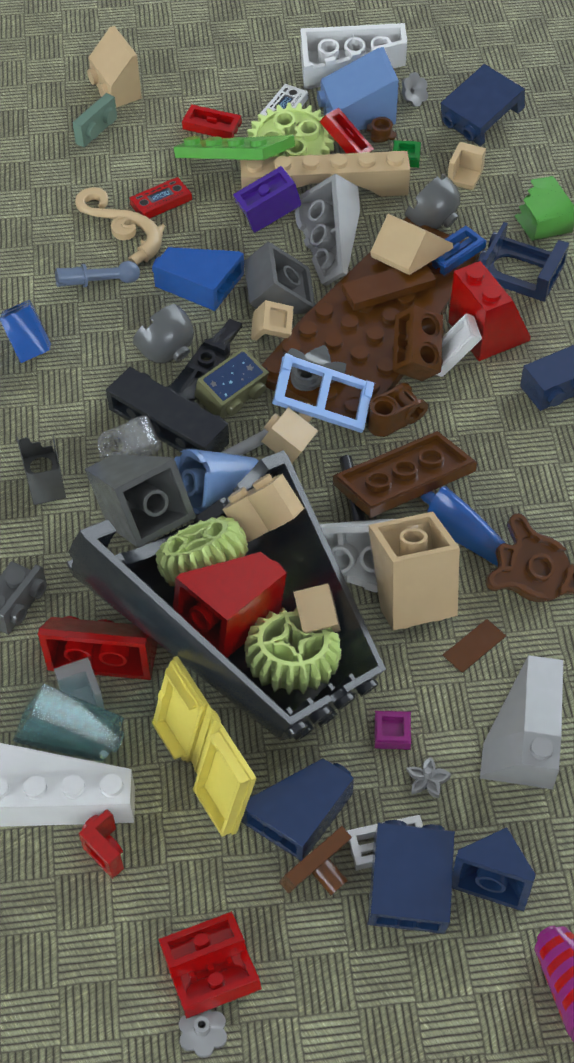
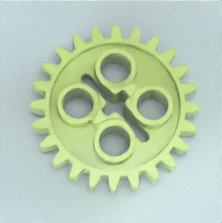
[247,103,335,157]

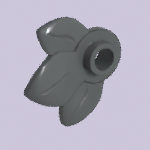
[287,345,346,391]

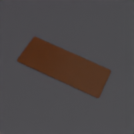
[443,619,506,673]

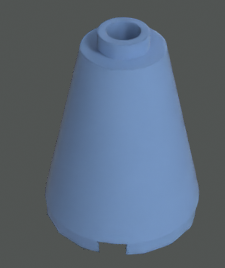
[174,449,259,515]

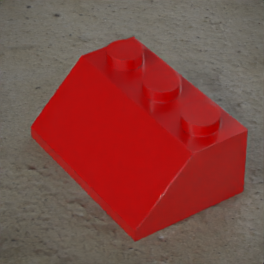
[38,616,158,680]

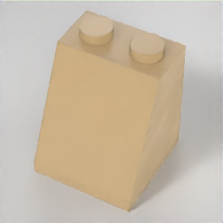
[369,512,460,630]

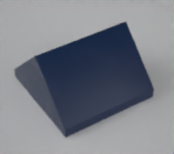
[452,827,536,912]

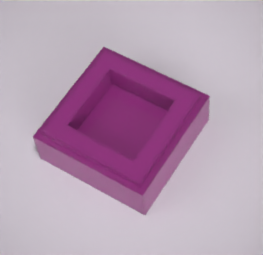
[374,711,411,750]

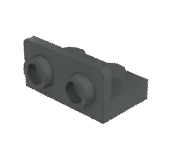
[0,561,47,635]

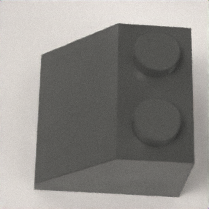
[244,241,316,314]

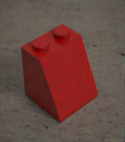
[448,261,531,361]
[173,552,287,658]

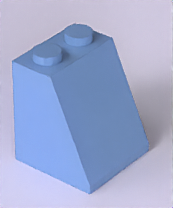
[317,47,399,130]

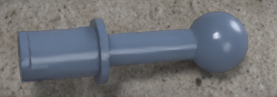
[55,261,140,287]

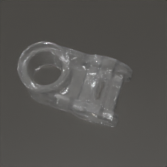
[97,416,162,461]

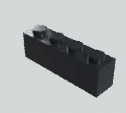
[106,367,229,453]

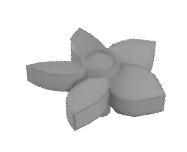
[407,757,451,798]

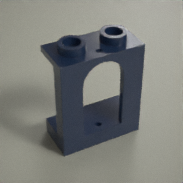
[478,222,569,302]

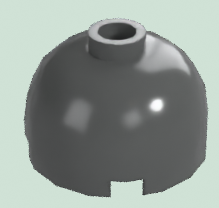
[405,173,461,229]
[133,304,194,363]

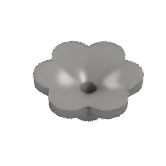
[402,72,428,107]
[179,1010,227,1058]

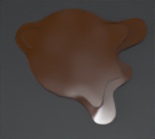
[485,513,574,602]

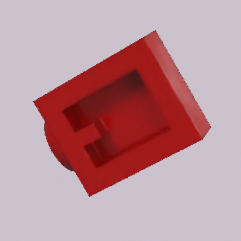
[79,809,124,879]

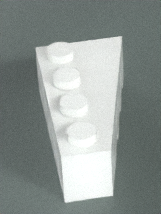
[301,23,407,90]
[0,743,135,827]

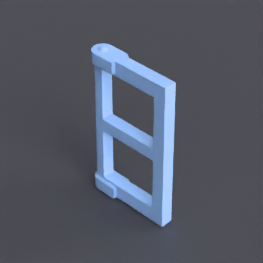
[272,353,374,433]

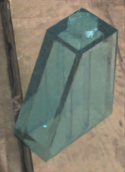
[12,684,124,761]

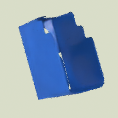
[0,300,51,363]

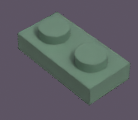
[72,93,117,147]

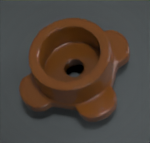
[367,117,397,143]

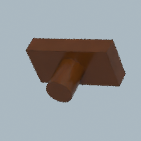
[279,826,352,896]

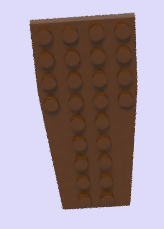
[262,217,481,424]

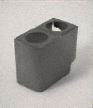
[17,434,66,505]

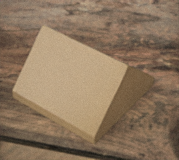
[370,214,453,275]

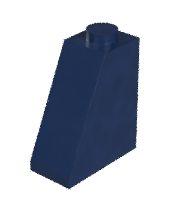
[241,758,354,861]

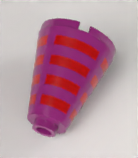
[534,926,574,1042]

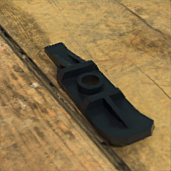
[168,318,242,401]

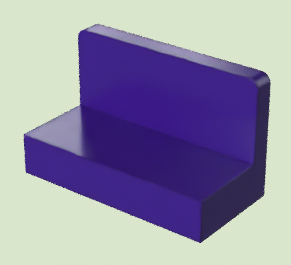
[233,166,302,233]

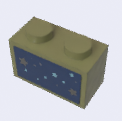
[194,347,269,418]

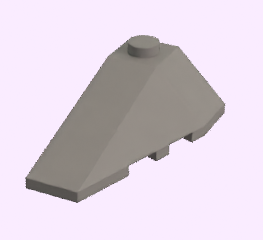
[295,174,360,286]
[479,655,563,789]

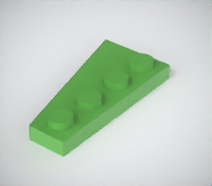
[174,135,295,160]

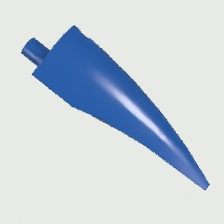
[421,486,505,567]

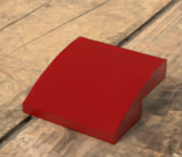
[158,911,262,1019]

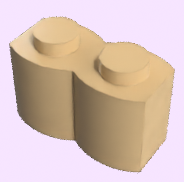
[222,474,304,542]

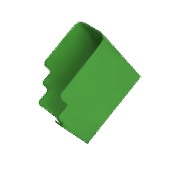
[514,176,574,241]

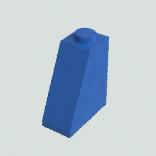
[152,247,244,311]

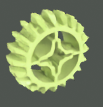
[156,516,248,587]
[245,607,341,695]

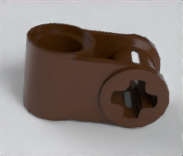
[367,383,428,437]

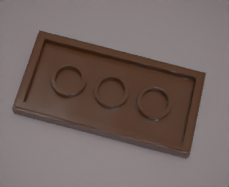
[333,431,477,518]

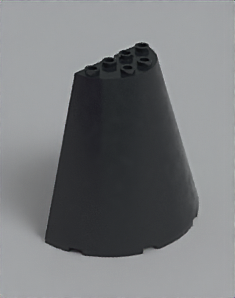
[67,450,386,741]

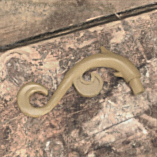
[75,187,165,265]

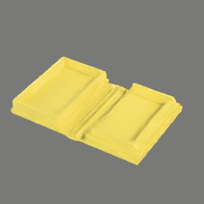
[152,656,257,837]

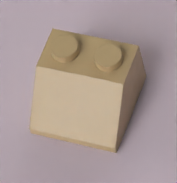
[87,26,142,108]

